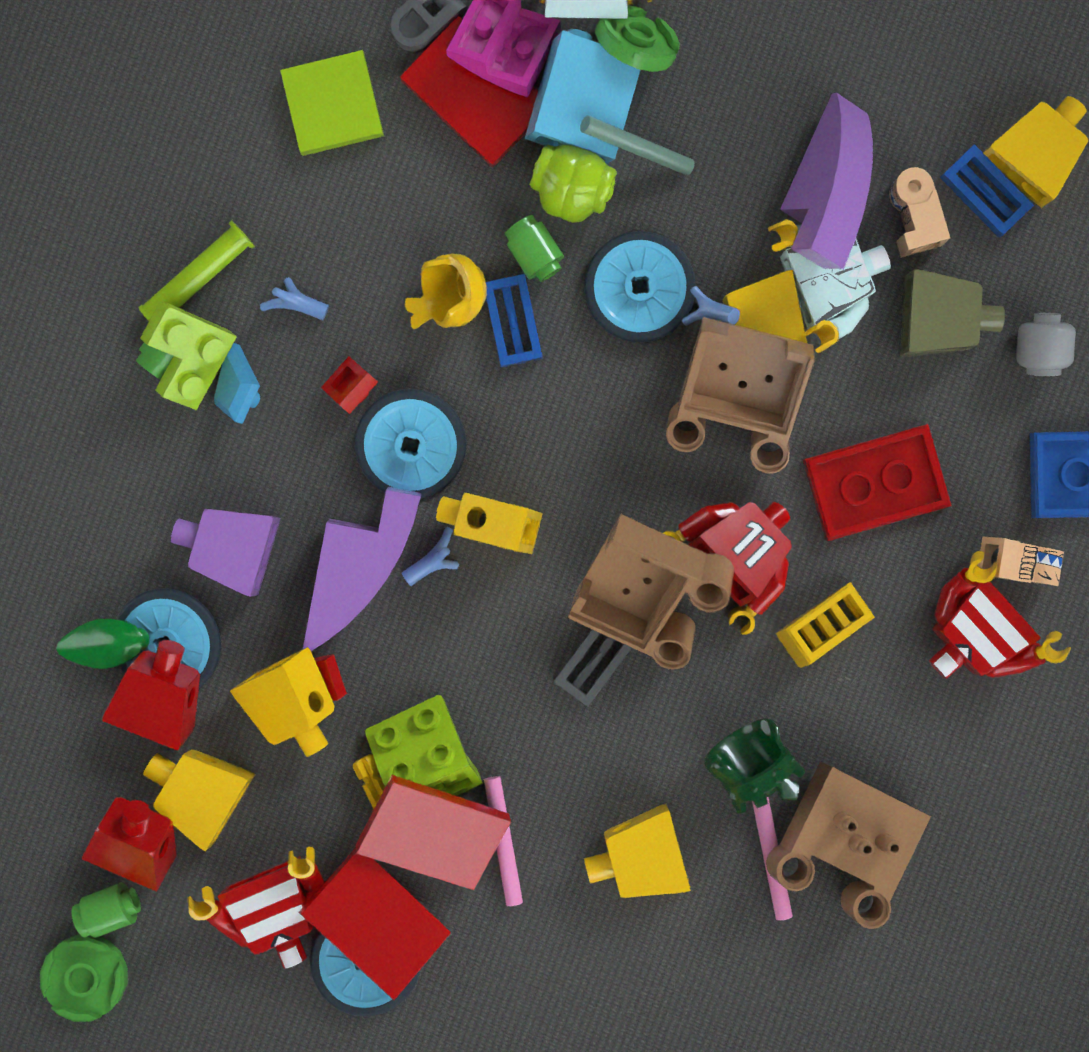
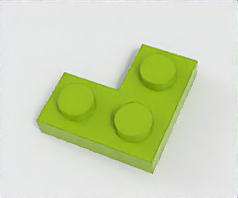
[140,300,237,410]

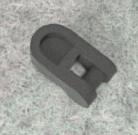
[390,0,468,52]

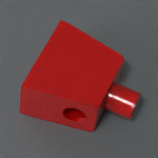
[102,640,200,751]
[82,797,177,892]

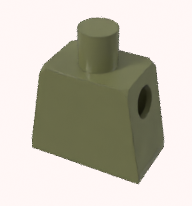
[900,269,1005,357]

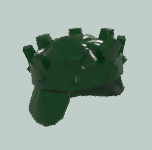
[704,718,805,814]

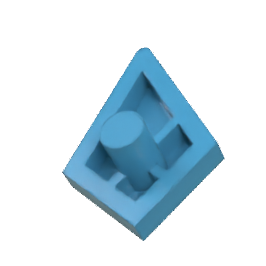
[214,343,260,424]

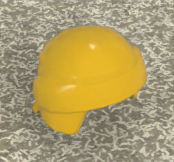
[405,254,487,329]

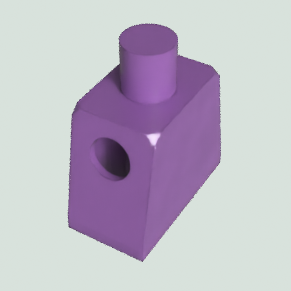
[171,509,281,597]

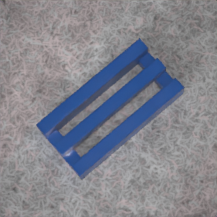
[940,144,1034,238]
[486,274,543,368]

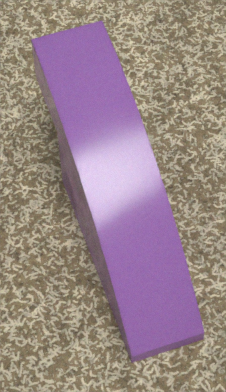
[780,93,873,269]
[303,487,422,651]

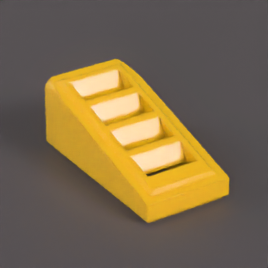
[776,582,875,668]

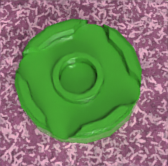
[595,5,680,72]
[40,934,128,1022]

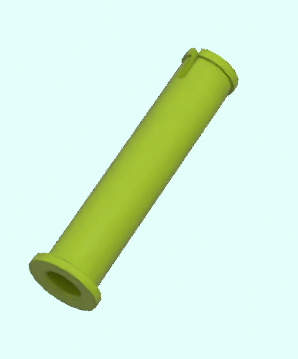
[138,220,255,321]

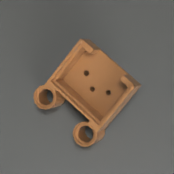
[666,317,814,474]
[568,514,734,669]
[766,761,931,929]

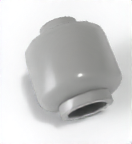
[1016,312,1076,376]

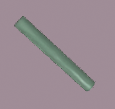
[580,115,695,175]

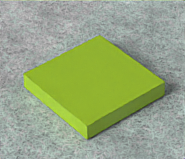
[280,50,384,156]

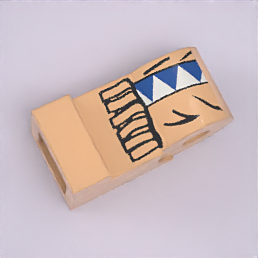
[889,167,950,258]
[978,537,1064,586]

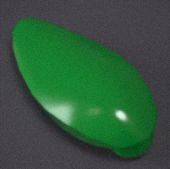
[56,619,150,669]

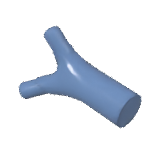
[260,278,329,320]
[682,286,740,326]
[402,527,459,586]

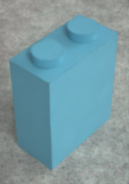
[525,29,640,164]

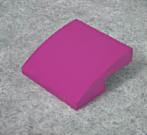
[446,0,561,97]

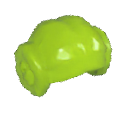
[529,144,617,223]

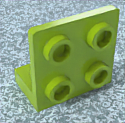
[365,695,483,796]

